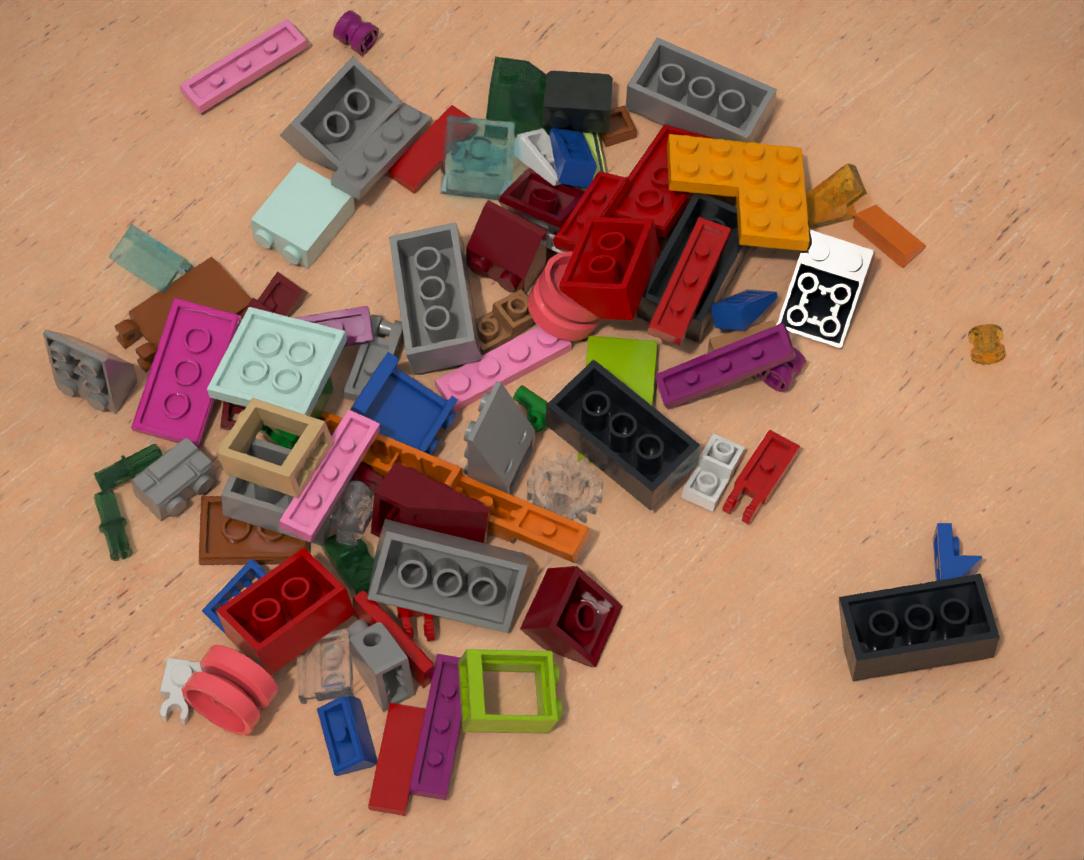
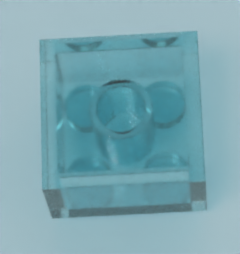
[440,115,515,200]

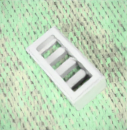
[510,128,561,186]

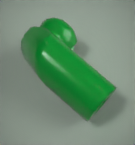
[513,385,548,432]

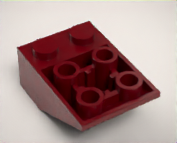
[370,462,491,544]

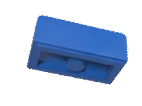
[317,694,378,776]

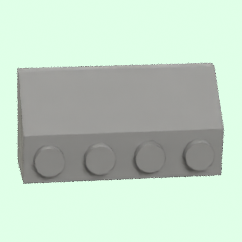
[367,519,528,633]

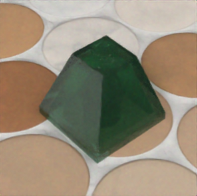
[485,56,550,138]

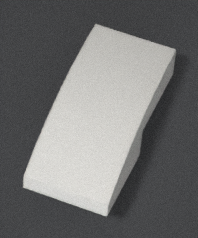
[681,433,745,512]

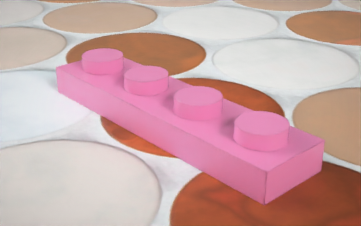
[180,19,307,114]
[435,326,572,412]
[279,409,380,543]

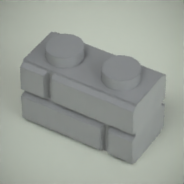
[131,438,216,521]

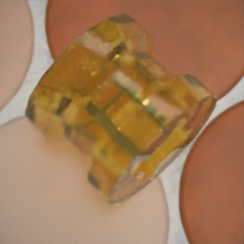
[968,324,1006,365]

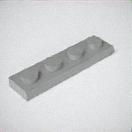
[331,103,432,200]

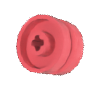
[528,251,601,341]
[181,645,278,736]

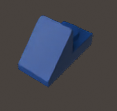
[933,523,982,581]

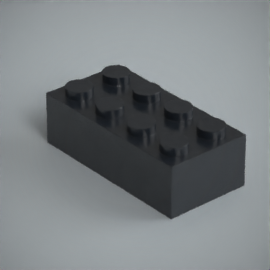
[636,193,750,343]
[545,359,700,511]

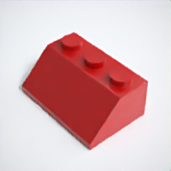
[559,217,660,320]

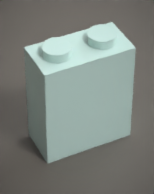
[251,162,355,269]

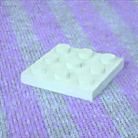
[207,307,347,416]

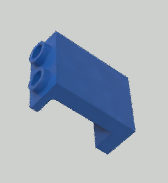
[350,352,458,455]

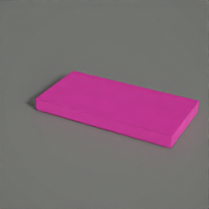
[131,298,242,449]

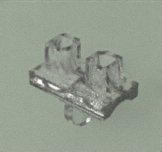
[328,481,374,546]

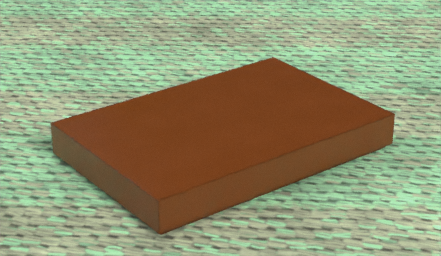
[199,496,308,565]

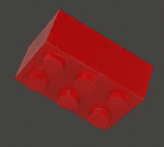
[216,547,355,675]

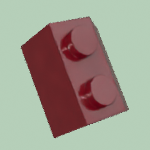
[466,200,547,294]
[520,566,623,667]

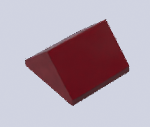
[498,168,585,235]

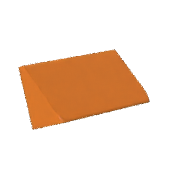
[853,205,926,268]

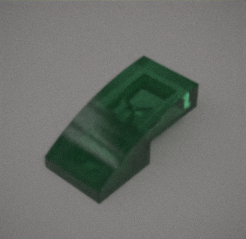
[321,526,374,596]

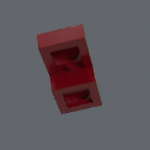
[240,271,308,319]

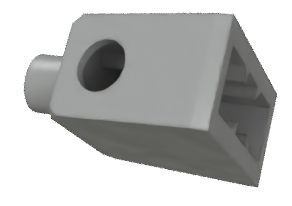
[347,620,415,712]

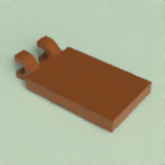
[115,256,251,372]

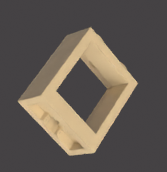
[216,398,334,498]

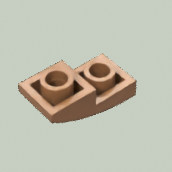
[476,289,534,355]

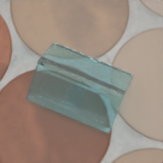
[109,224,195,293]

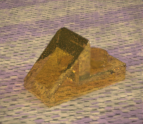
[806,163,867,229]

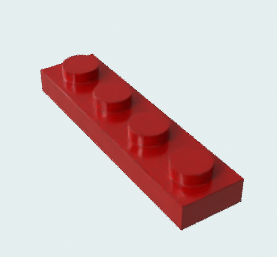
[648,217,731,346]

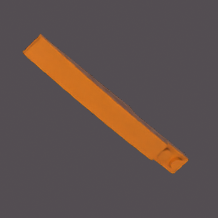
[320,410,590,563]

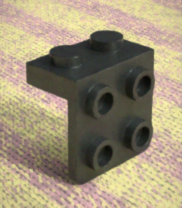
[542,71,613,133]

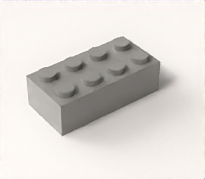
[626,37,777,143]
[389,222,482,374]

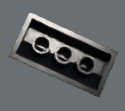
[838,574,1000,681]

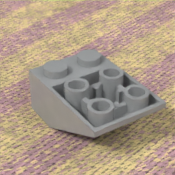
[43,330,138,414]
[464,381,535,495]

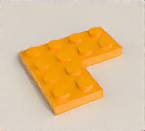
[667,134,810,251]

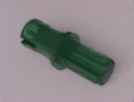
[93,444,163,494]
[94,489,133,561]

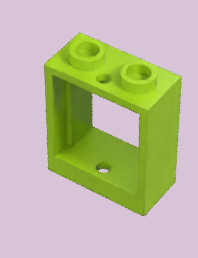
[458,649,562,733]

